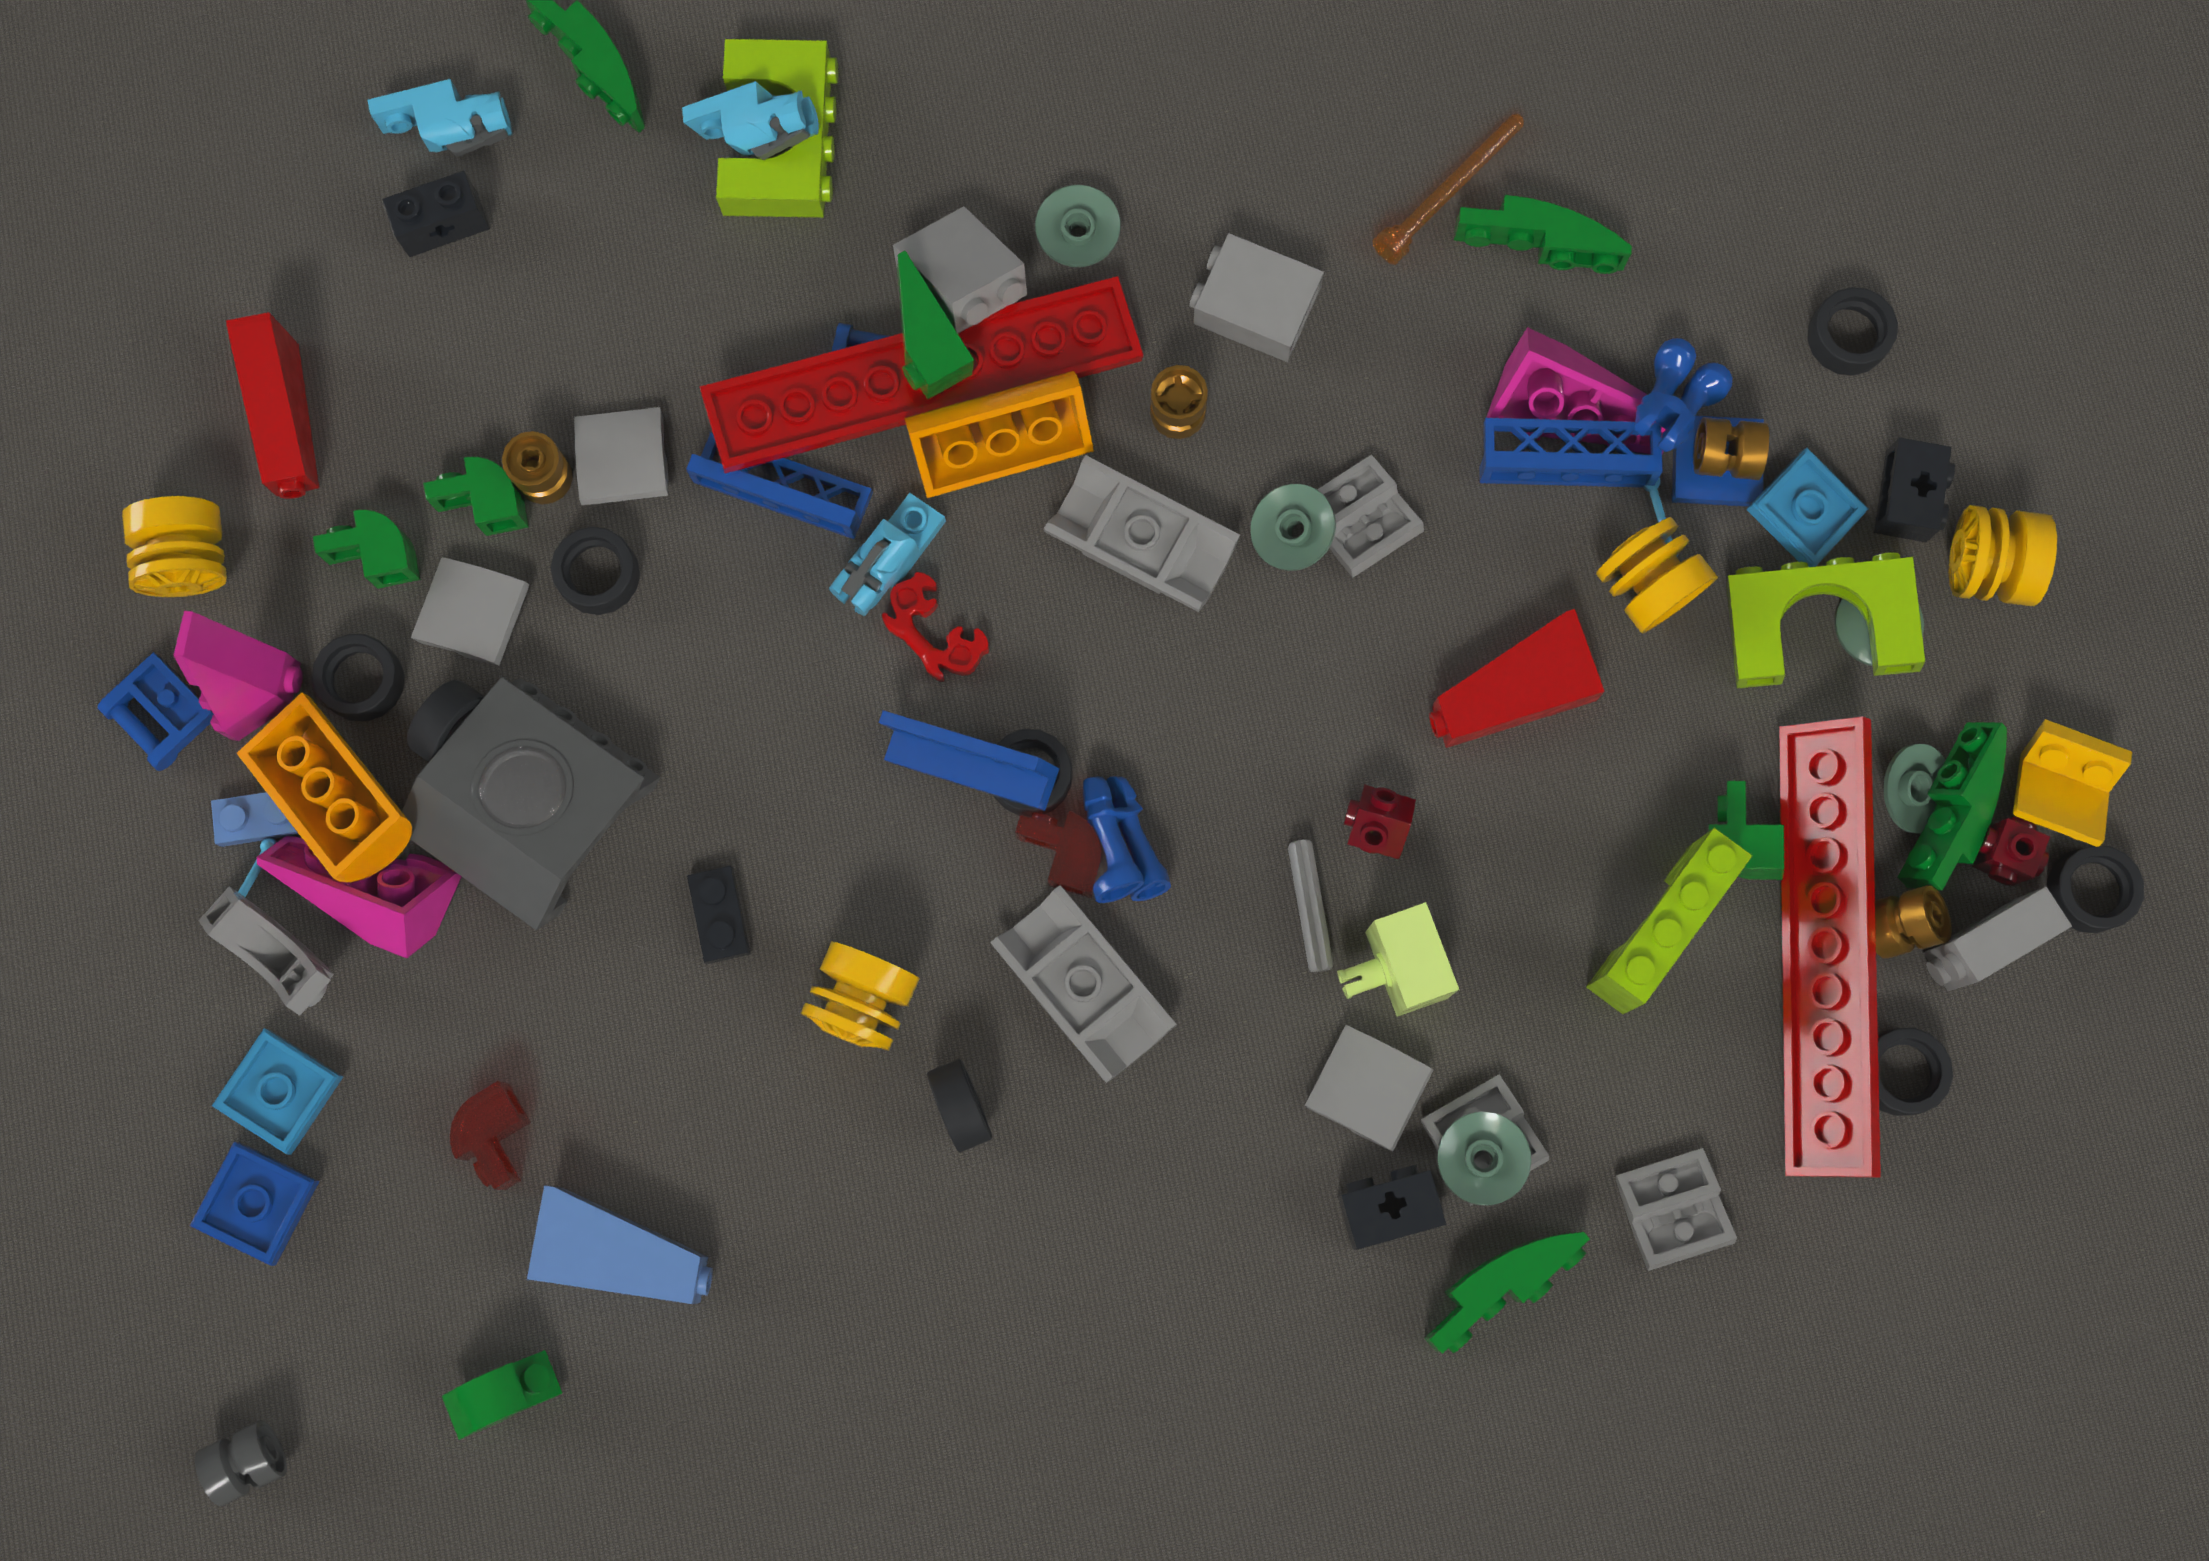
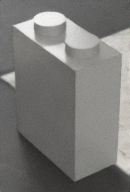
[893,206,1027,334]
[1189,233,1324,362]
[1923,887,2072,991]

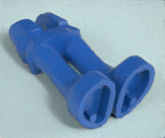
[1634,338,1733,452]
[1083,776,1171,903]

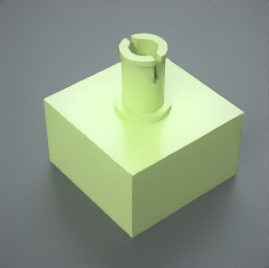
[1337,902,1459,1017]

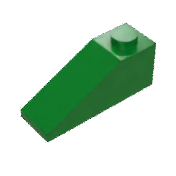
[897,251,974,400]

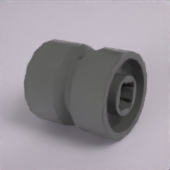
[195,1420,287,1506]

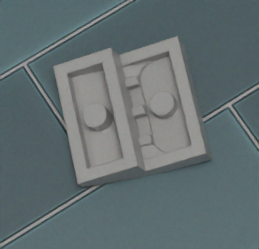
[574,407,668,506]
[1317,454,1424,578]
[411,557,530,666]
[1305,1025,1433,1152]
[1421,1074,1549,1206]
[1616,1148,1737,1271]

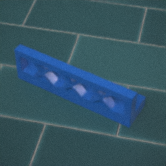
[1479,418,1663,488]
[686,432,873,539]
[879,710,1060,811]

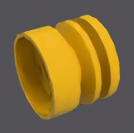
[122,496,227,597]
[1948,505,2057,606]
[1596,517,1718,634]
[800,941,920,1051]

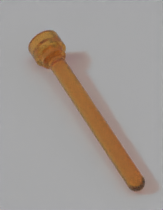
[1372,114,1524,265]

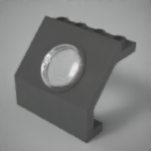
[402,677,660,931]

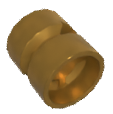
[1150,365,1208,439]
[1693,417,1769,480]
[502,431,573,505]
[1875,885,1952,958]

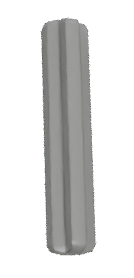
[1288,839,1333,972]

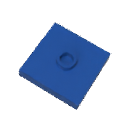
[1672,416,1764,507]
[190,1142,320,1266]

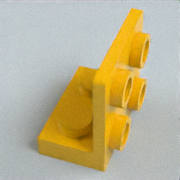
[2013,719,2132,847]

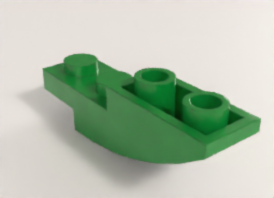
[525,0,645,133]
[1454,195,1632,274]
[1897,722,2007,890]
[1424,1232,1590,1354]

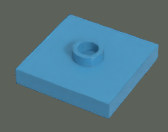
[1746,448,1869,567]
[212,1028,343,1155]

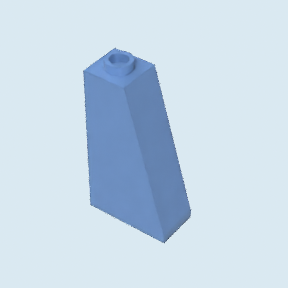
[527,1186,713,1304]

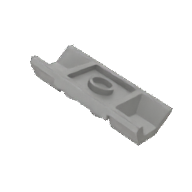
[1044,455,1240,612]
[990,885,1177,1083]

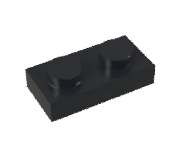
[687,866,751,964]

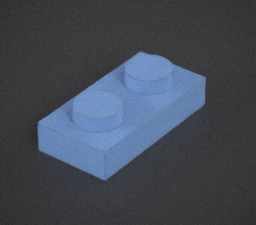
[211,792,299,847]

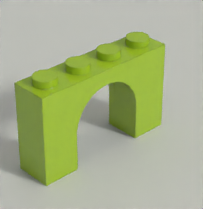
[716,39,838,218]
[1726,553,1925,688]
[1586,828,1753,1014]

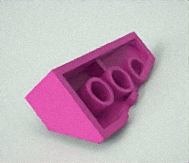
[1486,327,1666,454]
[173,610,303,741]
[256,836,461,958]

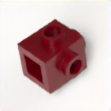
[1343,784,1416,859]
[1972,817,2050,886]

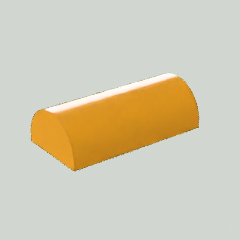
[904,371,1094,498]
[236,692,412,882]

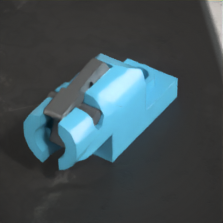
[367,79,513,157]
[682,81,819,160]
[829,492,946,616]

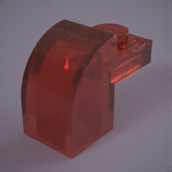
[1015,811,1101,899]
[450,1081,531,1190]

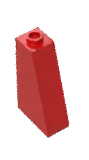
[226,312,319,499]
[1429,609,1605,748]

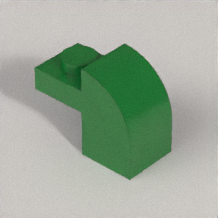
[423,457,529,536]
[312,510,420,589]
[1708,781,1784,880]
[442,1350,562,1440]

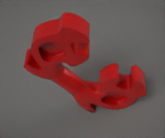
[882,572,989,682]

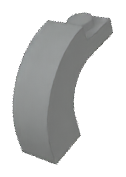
[198,886,334,1016]

